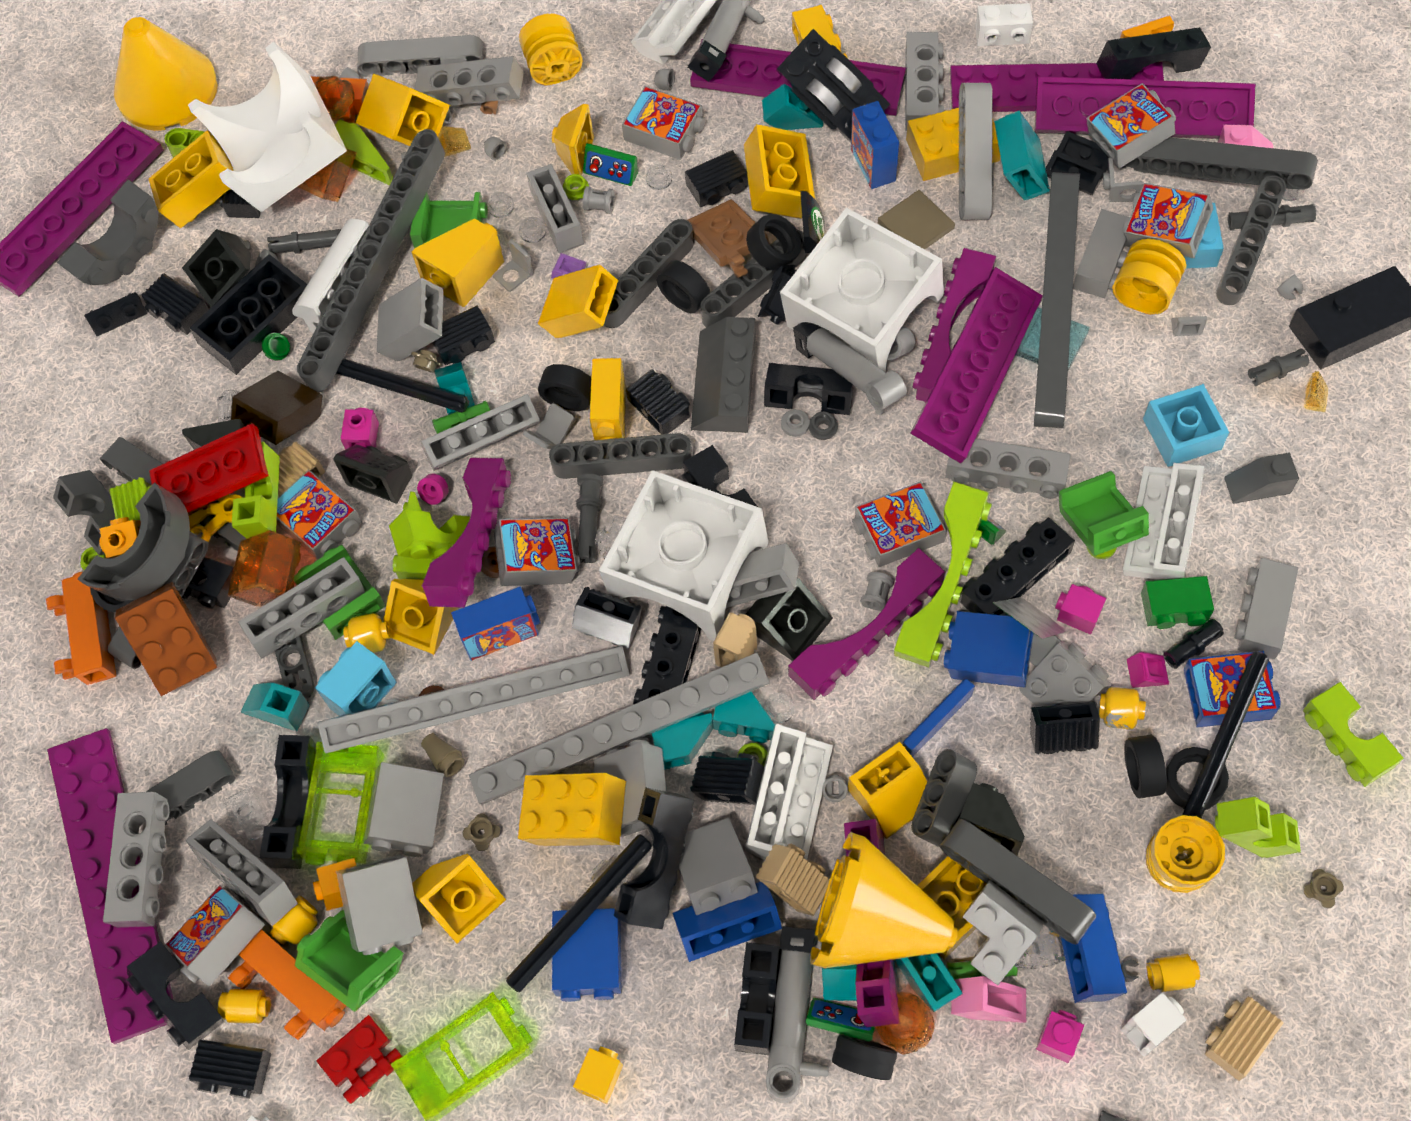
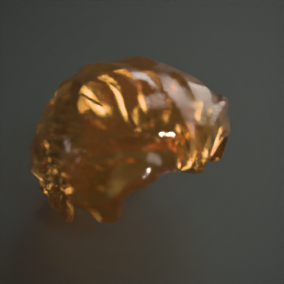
[315,76,355,121]
[876,992,935,1055]

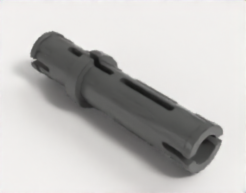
[1227,204,1316,231]
[267,229,341,254]

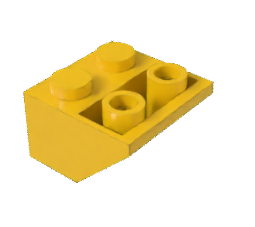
[848,742,927,839]

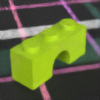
[232,441,280,540]
[389,509,470,559]
[1303,682,1404,787]
[1215,797,1301,858]

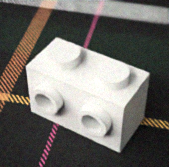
[975,3,1033,46]

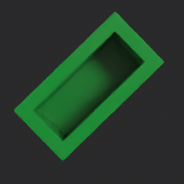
[1141,576,1214,629]

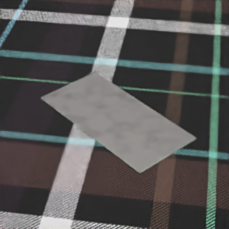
[993,597,1068,639]

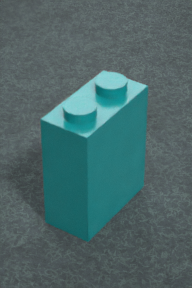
[994,110,1050,200]

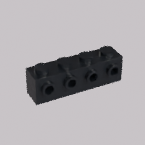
[960,517,1075,615]
[633,606,701,705]

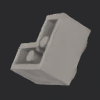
[963,880,1044,986]

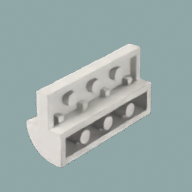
[631,0,718,64]
[292,219,369,333]
[1123,463,1204,581]
[745,724,833,860]

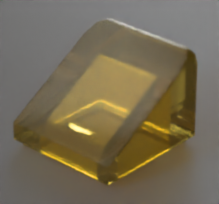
[438,126,471,157]
[1304,371,1328,412]

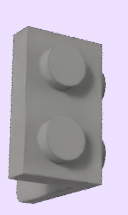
[1019,642,1113,707]

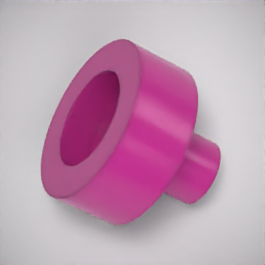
[417,473,449,505]

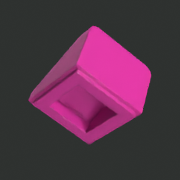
[1127,652,1169,688]

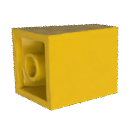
[356,73,450,146]
[411,218,504,307]

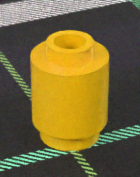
[1146,954,1200,992]
[218,989,271,1024]

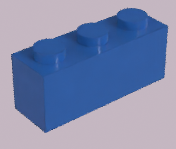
[672,882,782,962]
[1060,894,1127,1003]

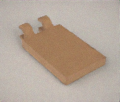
[687,199,770,278]

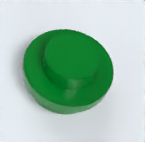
[262,333,290,361]

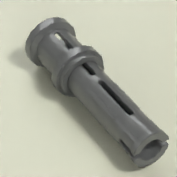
[576,474,603,563]

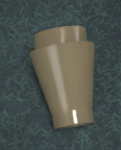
[421,733,465,777]

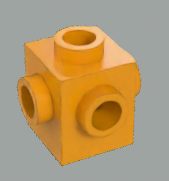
[99,517,141,558]

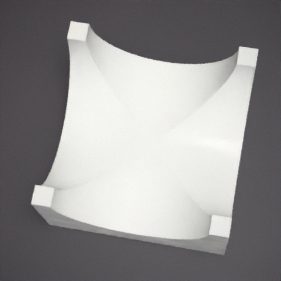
[188,42,347,212]
[780,207,944,372]
[599,470,769,641]

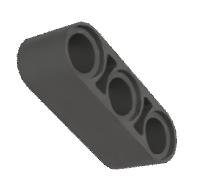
[911,749,977,847]
[146,751,236,825]

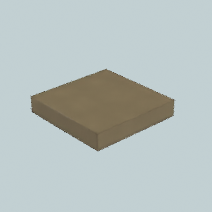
[878,189,955,249]

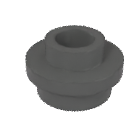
[809,412,838,440]

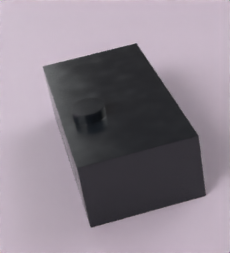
[189,254,307,375]
[1289,266,1411,370]

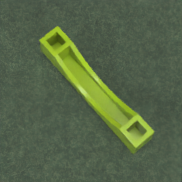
[894,482,992,668]

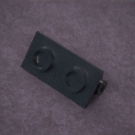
[758,265,797,325]
[84,292,148,337]

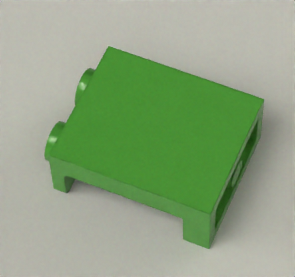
[410,192,488,248]
[1059,471,1149,556]
[292,545,386,640]
[295,910,404,1012]

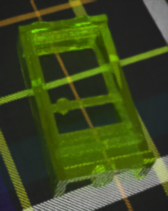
[296,742,384,865]
[391,992,533,1121]

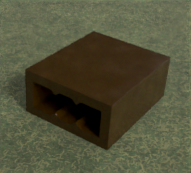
[230,371,323,445]

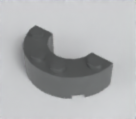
[57,180,158,285]
[78,482,190,600]

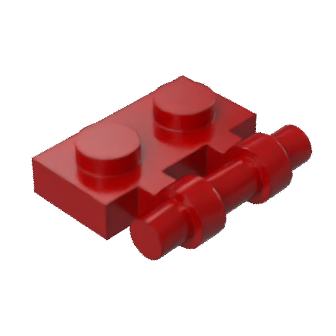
[316,1015,404,1104]

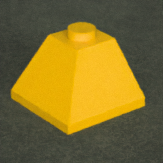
[552,104,594,175]
[383,579,458,655]
[412,853,506,944]

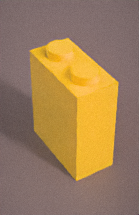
[538,264,618,338]
[590,358,626,440]

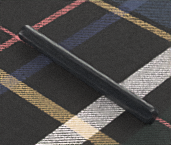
[336,358,469,413]
[1182,651,1269,818]
[506,834,652,992]

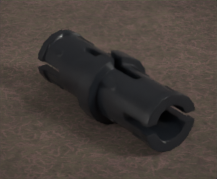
[1163,619,1224,669]

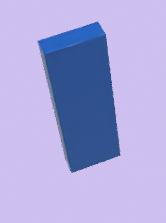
[903,679,975,757]

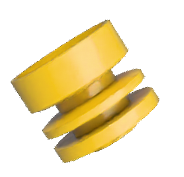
[518,13,583,85]
[1112,238,1186,315]
[1146,815,1225,893]

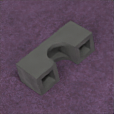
[53,470,116,556]

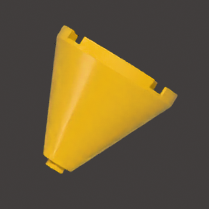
[114,17,218,131]
[810,832,958,969]

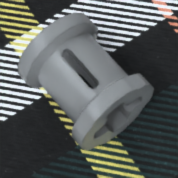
[583,186,615,214]
[860,572,894,611]

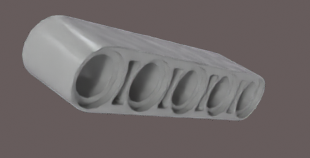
[357,35,483,77]
[959,83,992,220]

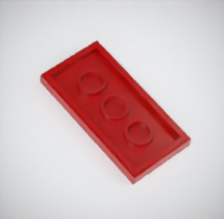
[149,423,269,512]

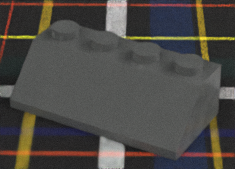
[691,317,756,433]

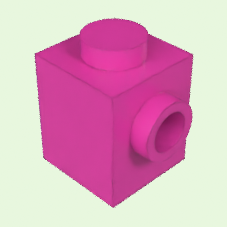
[340,407,379,449]
[1055,584,1107,635]
[1036,1010,1084,1063]

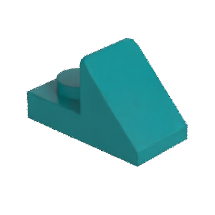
[435,362,475,415]

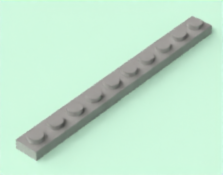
[317,645,630,753]
[469,653,770,805]

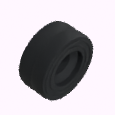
[832,1034,897,1080]

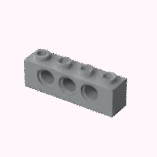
[905,32,944,131]
[414,56,524,106]
[421,394,540,471]
[945,438,1070,499]
[238,557,365,659]
[103,792,170,928]
[186,819,298,926]

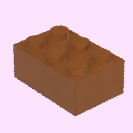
[115,582,217,697]

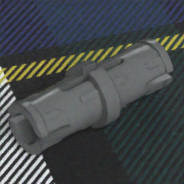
[1248,348,1309,386]

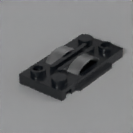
[776,29,890,143]

